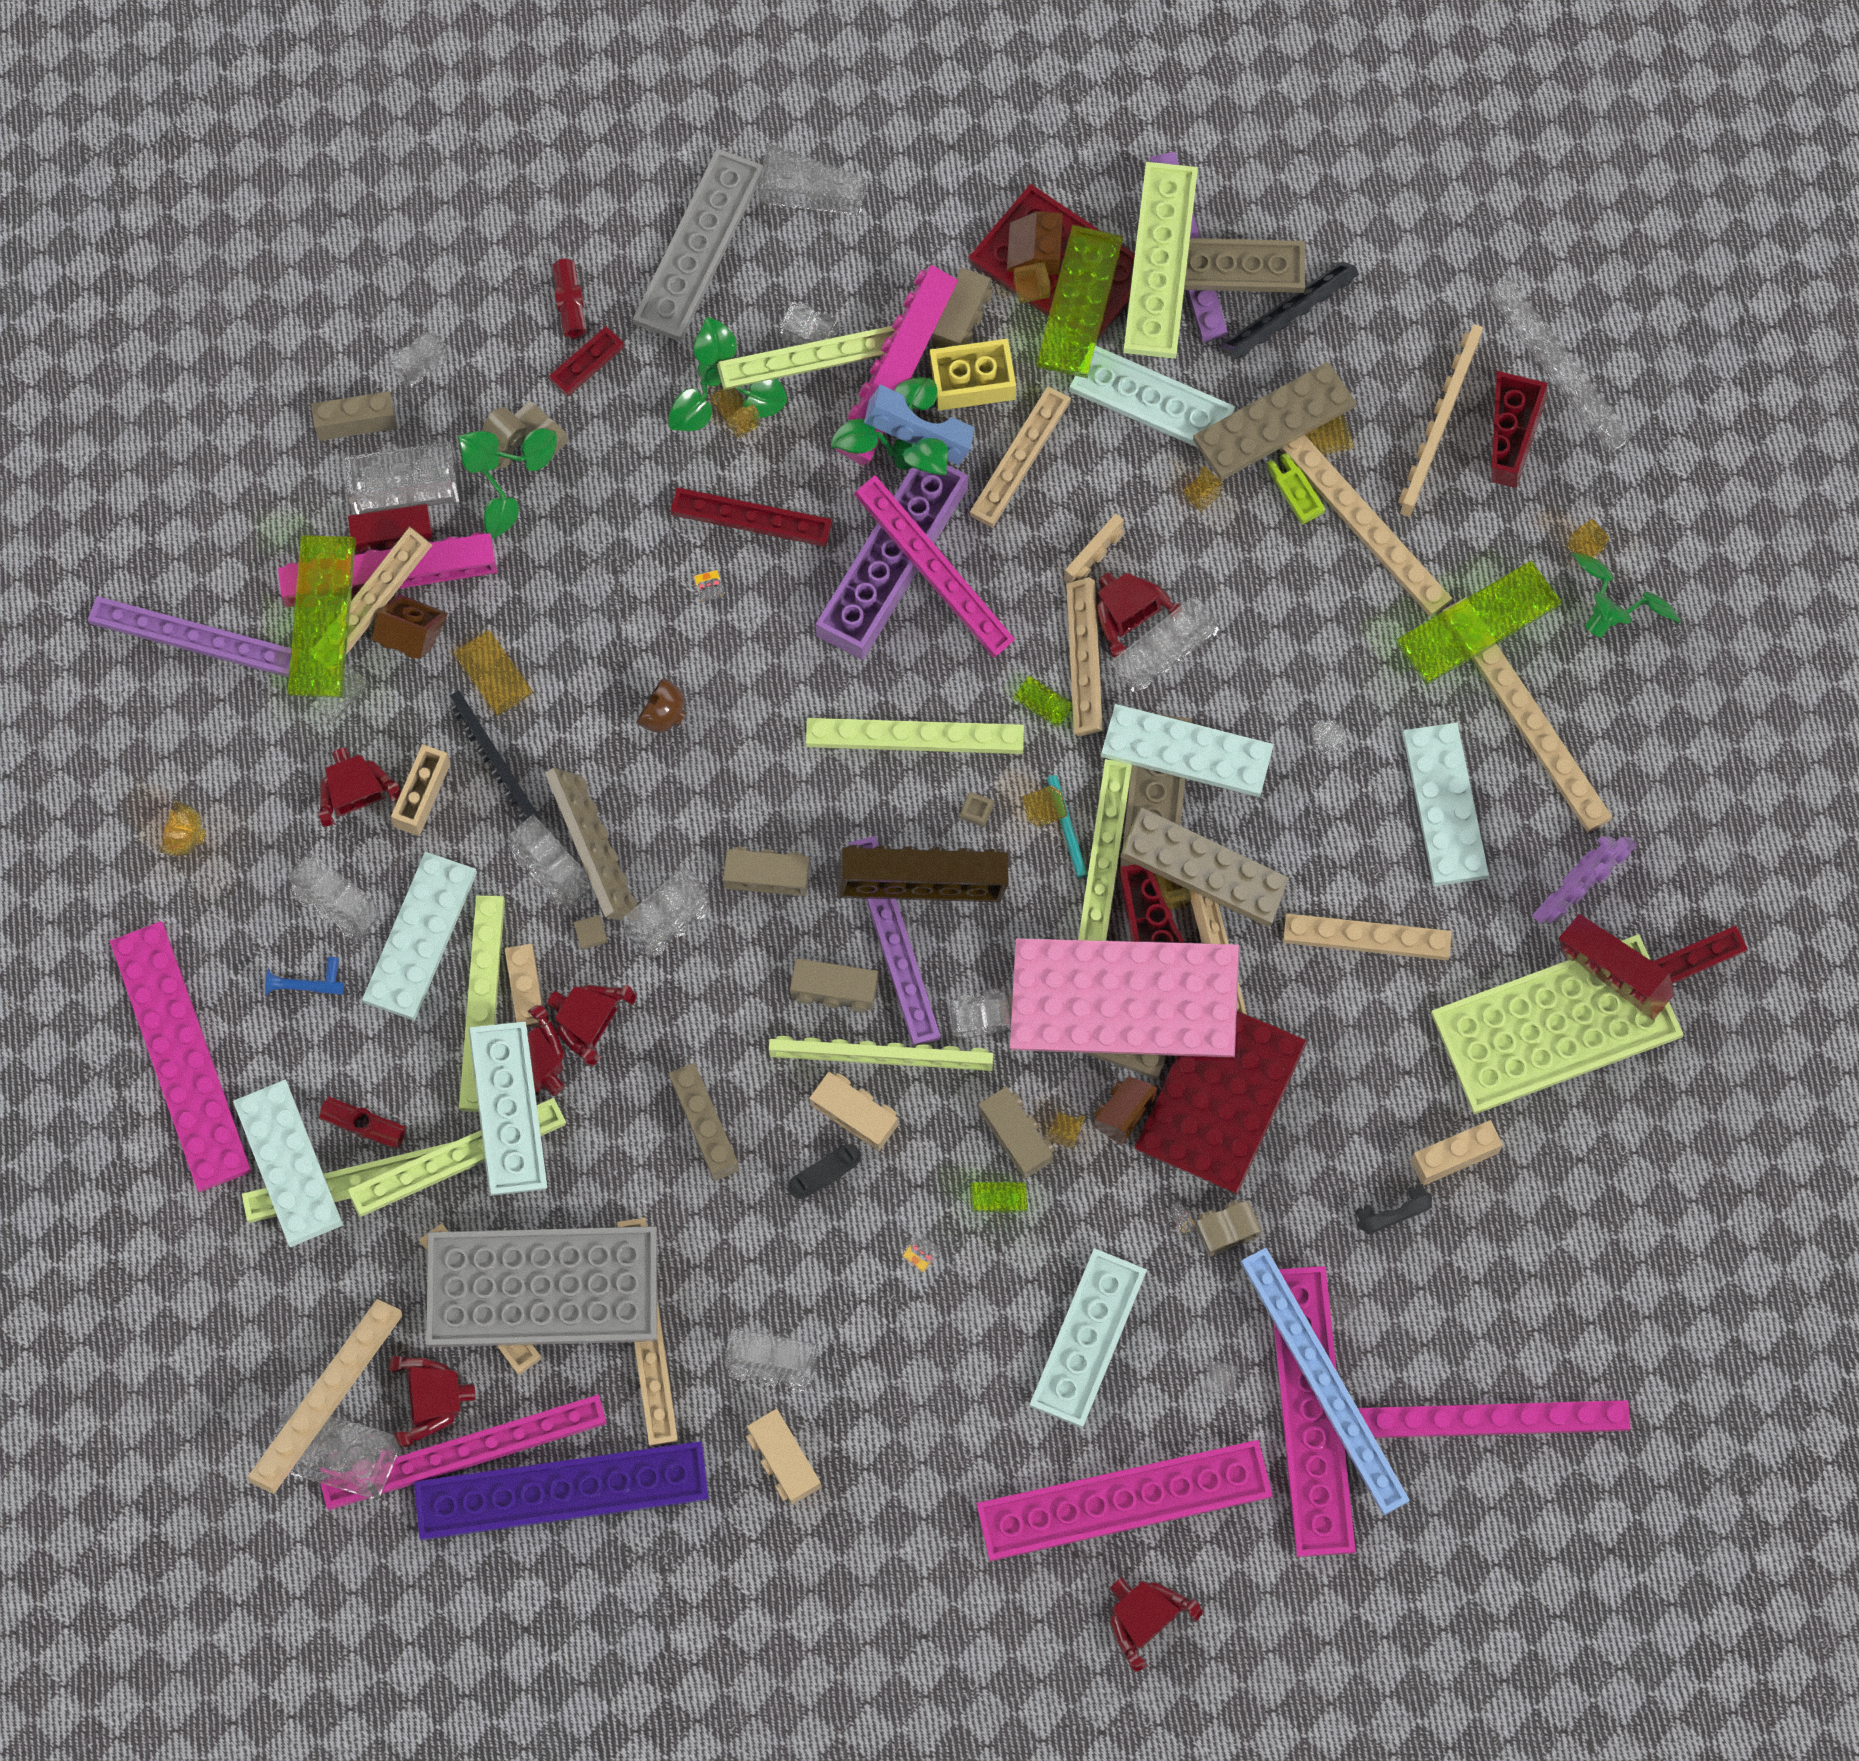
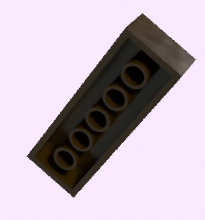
[836,845,1009,902]

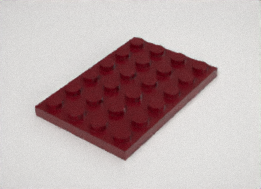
[968,184,1135,345]
[1134,1011,1308,1195]

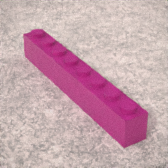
[835,265,958,466]
[278,532,498,607]

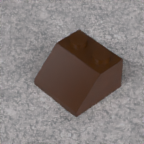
[1007,212,1063,275]
[372,594,448,659]
[1093,1076,1157,1146]

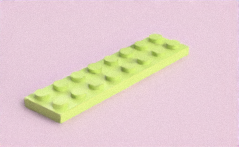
[1124,162,1198,359]

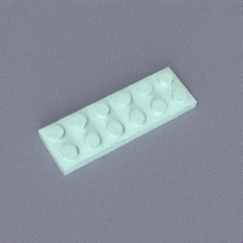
[1069,344,1235,448]
[1101,704,1274,797]
[1403,723,1489,886]
[362,852,477,1021]
[468,1022,547,1196]
[233,1079,343,1247]
[1029,1248,1147,1429]

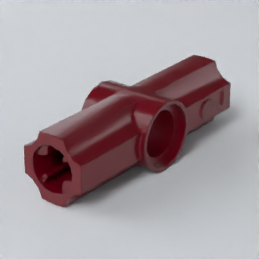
[552,258,586,339]
[319,1096,407,1150]

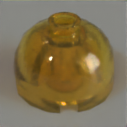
[158,800,206,857]

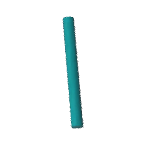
[1047,775,1088,879]

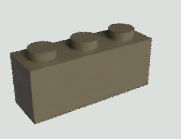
[932,267,993,348]
[311,391,398,441]
[723,847,810,896]
[790,958,879,1012]
[978,1086,1054,1180]

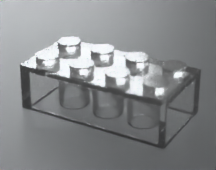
[345,442,459,515]
[268,1404,400,1500]

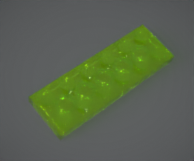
[1036,225,1123,378]
[287,535,356,698]
[1396,560,1562,686]

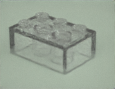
[508,814,592,911]
[288,852,381,941]
[622,866,710,959]
[725,1328,819,1391]

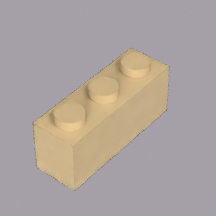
[391,744,450,836]
[809,1072,898,1152]
[1410,1120,1503,1186]
[746,1409,822,1505]

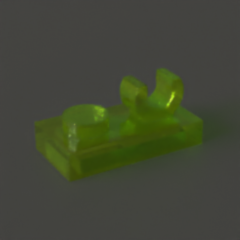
[1013,676,1073,728]
[969,1182,1028,1213]

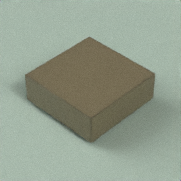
[959,791,995,828]
[574,915,608,950]

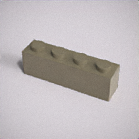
[669,1062,740,1181]

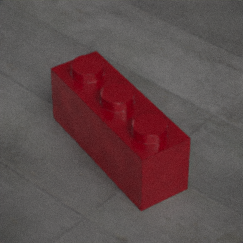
[348,504,434,555]

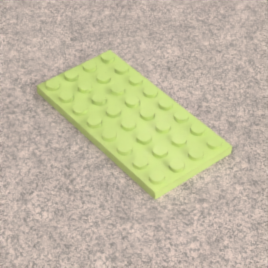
[1431,934,1684,1114]

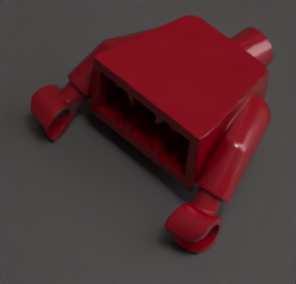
[1096,572,1182,658]
[318,747,402,827]
[547,985,637,1066]
[527,1005,565,1097]
[388,1356,476,1447]
[1109,1577,1203,1672]

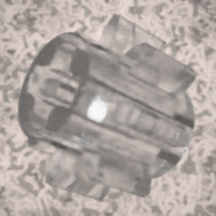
[1311,719,1345,753]

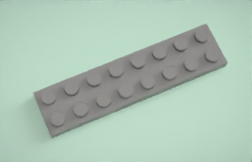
[633,148,765,342]

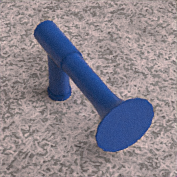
[265,957,344,997]

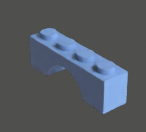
[864,385,975,465]

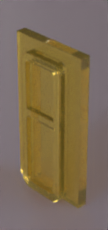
[453,630,533,716]

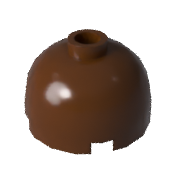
[636,678,686,733]

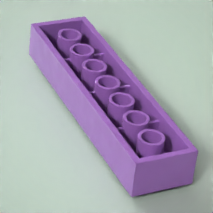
[815,465,968,660]

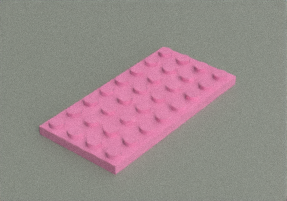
[1010,939,1239,1057]

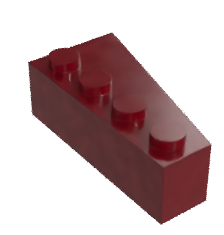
[1491,370,1548,489]
[1119,864,1185,943]
[1558,914,1674,1020]

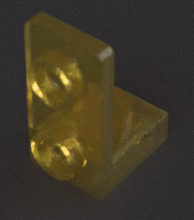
[711,388,760,439]

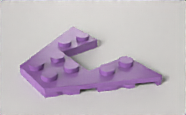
[1532,836,1638,923]

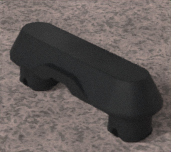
[788,1144,861,1199]
[1355,1183,1432,1235]

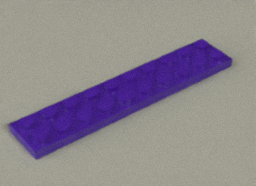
[414,1441,709,1541]

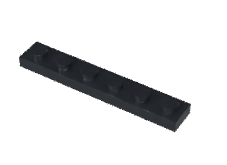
[1219,261,1359,359]
[449,690,544,834]

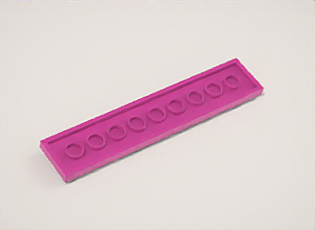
[110,921,252,1192]
[1273,1266,1356,1558]
[976,1440,1273,1562]

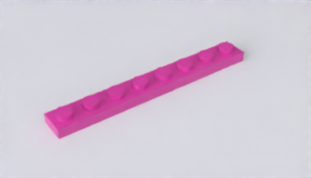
[853,475,1015,658]

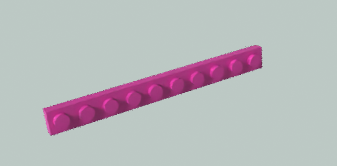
[320,1394,607,1511]
[1358,1400,1631,1438]

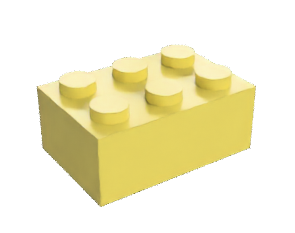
[930,339,1016,411]

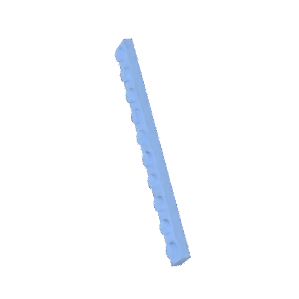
[1241,1248,1410,1516]

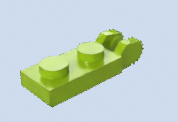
[1266,453,1326,525]

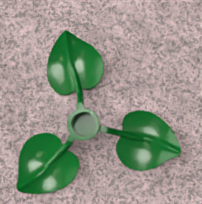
[668,317,788,431]
[831,377,949,475]
[458,428,557,539]
[1570,553,1681,638]

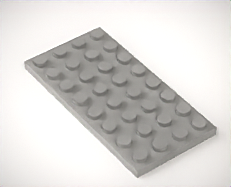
[426,1227,657,1347]

